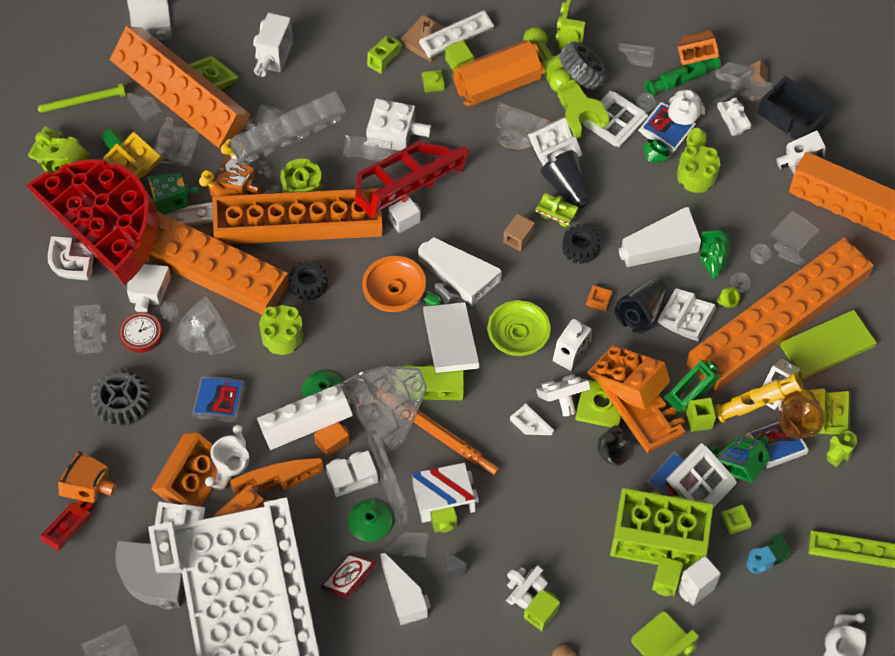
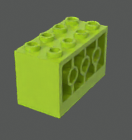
[610,488,713,570]

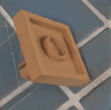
[400,15,445,62]

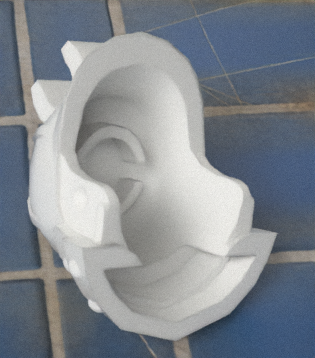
[667,89,705,125]

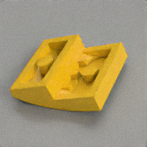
[103,132,163,179]

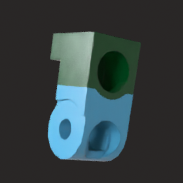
[746,533,791,574]

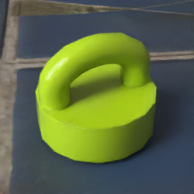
[687,128,706,147]
[717,287,740,308]

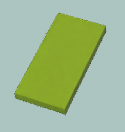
[780,310,877,380]

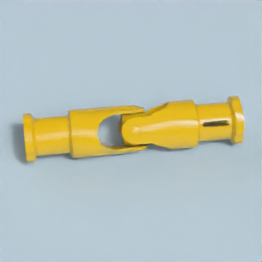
[715,372,804,423]

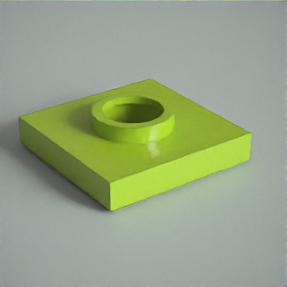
[575,379,621,428]

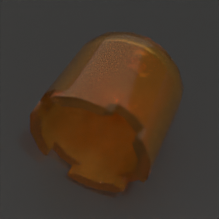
[778,388,824,440]

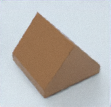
[748,60,768,85]

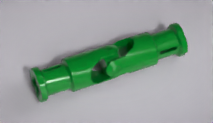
[644,57,721,97]

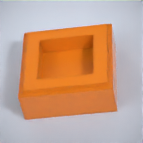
[586,285,613,312]

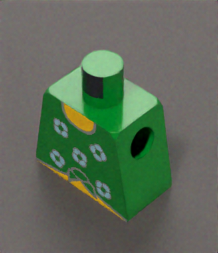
[147,173,198,215]

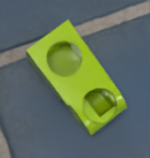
[367,35,402,74]

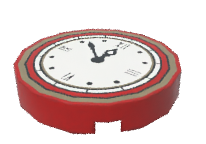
[119,312,163,353]

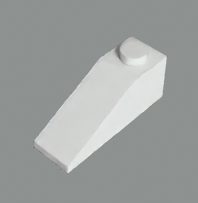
[380,553,430,625]

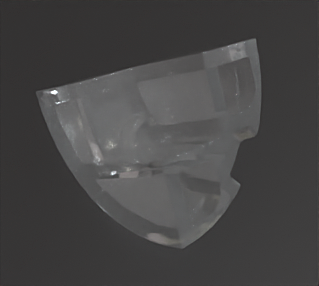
[495,102,551,150]
[175,297,235,355]

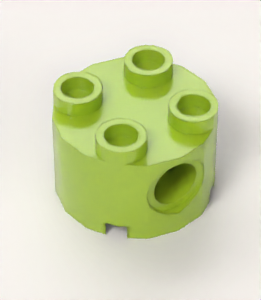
[41,137,90,173]
[677,146,720,193]
[281,159,323,193]
[259,305,304,355]

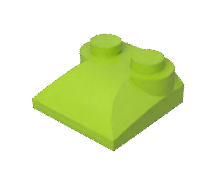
[188,56,239,90]

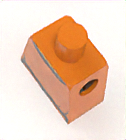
[678,30,719,65]
[58,451,117,503]

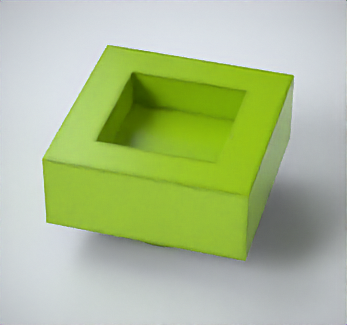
[422,70,444,93]
[721,505,752,535]

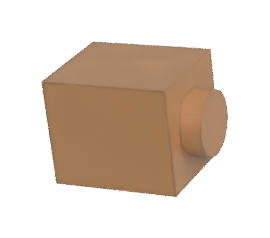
[503,214,535,252]

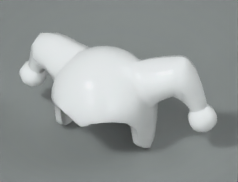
[205,425,250,490]
[824,613,866,656]

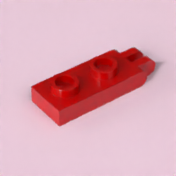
[40,500,94,551]

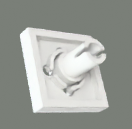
[536,375,590,416]

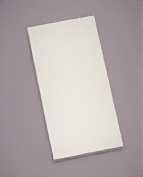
[423,302,479,373]

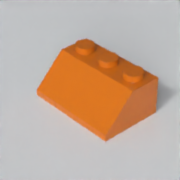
[151,433,217,507]

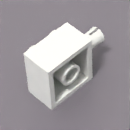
[254,13,293,77]
[366,99,432,151]

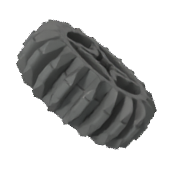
[559,41,608,90]
[91,368,151,426]

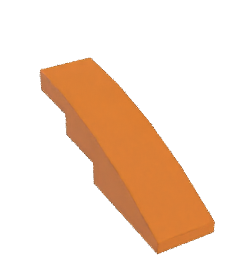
[230,458,324,496]

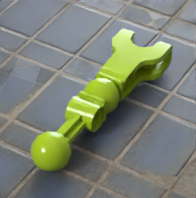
[523,27,609,139]

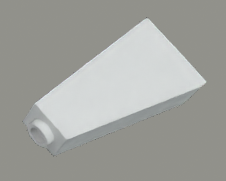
[619,207,701,267]
[418,237,502,307]

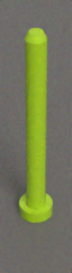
[38,83,126,113]

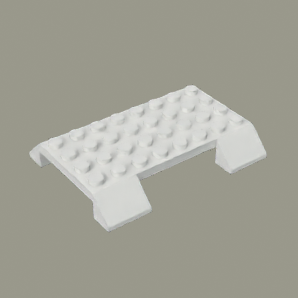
[148,498,319,656]

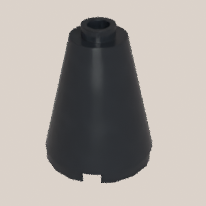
[540,150,591,209]
[614,278,667,333]

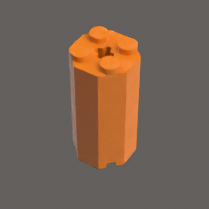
[453,40,545,107]

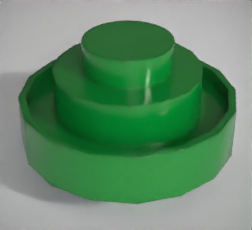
[642,139,671,163]

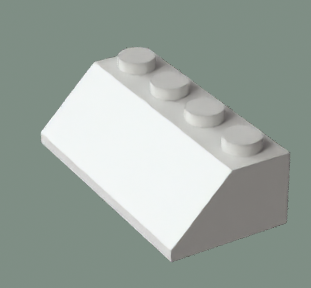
[257,384,353,450]

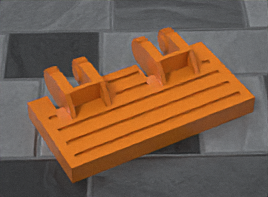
[600,384,685,453]

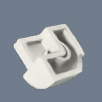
[48,236,94,280]

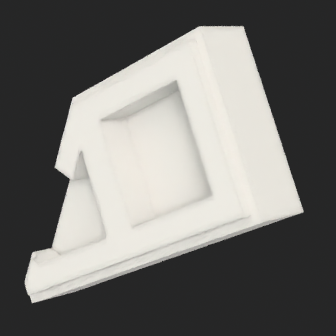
[510,404,554,435]

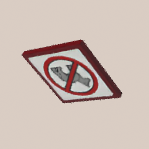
[321,553,377,598]

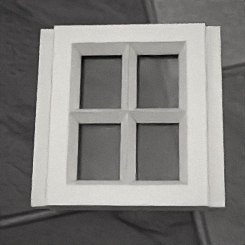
[582,91,648,148]
[666,443,737,508]

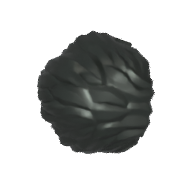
[597,425,634,466]

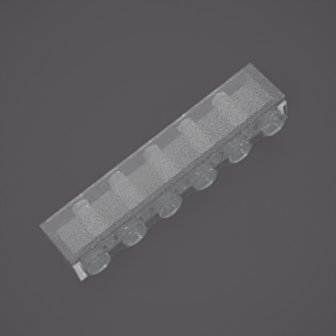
[229,91,347,164]

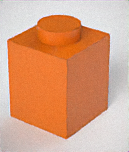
[314,422,350,459]

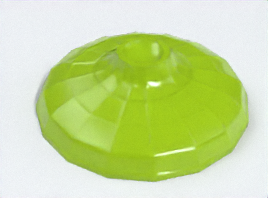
[487,300,551,357]

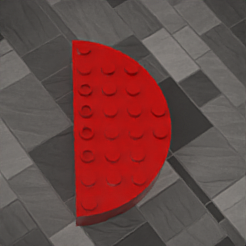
[26,159,158,285]

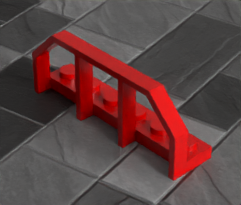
[354,141,469,219]

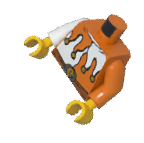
[199,139,262,196]

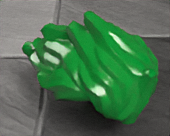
[699,229,731,279]

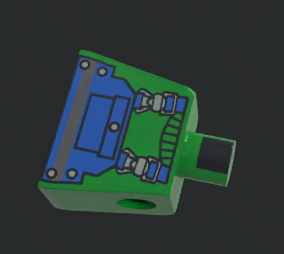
[715,433,770,483]

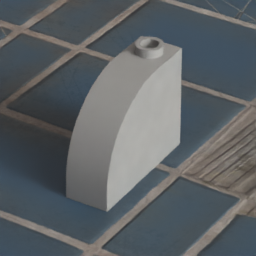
[115,541,184,609]

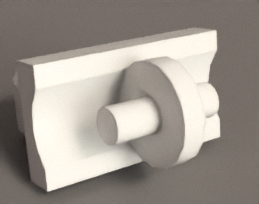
[717,98,751,136]
[506,566,548,609]

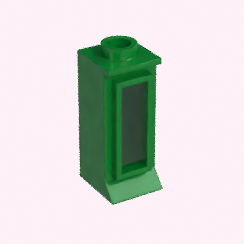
[663,359,722,413]

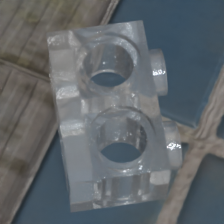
[74,304,107,354]

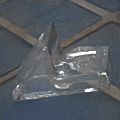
[715,62,755,92]

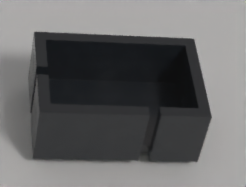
[757,75,833,140]

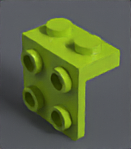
[556,0,585,50]
[631,612,699,656]

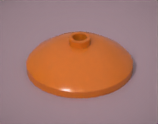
[362,256,426,312]

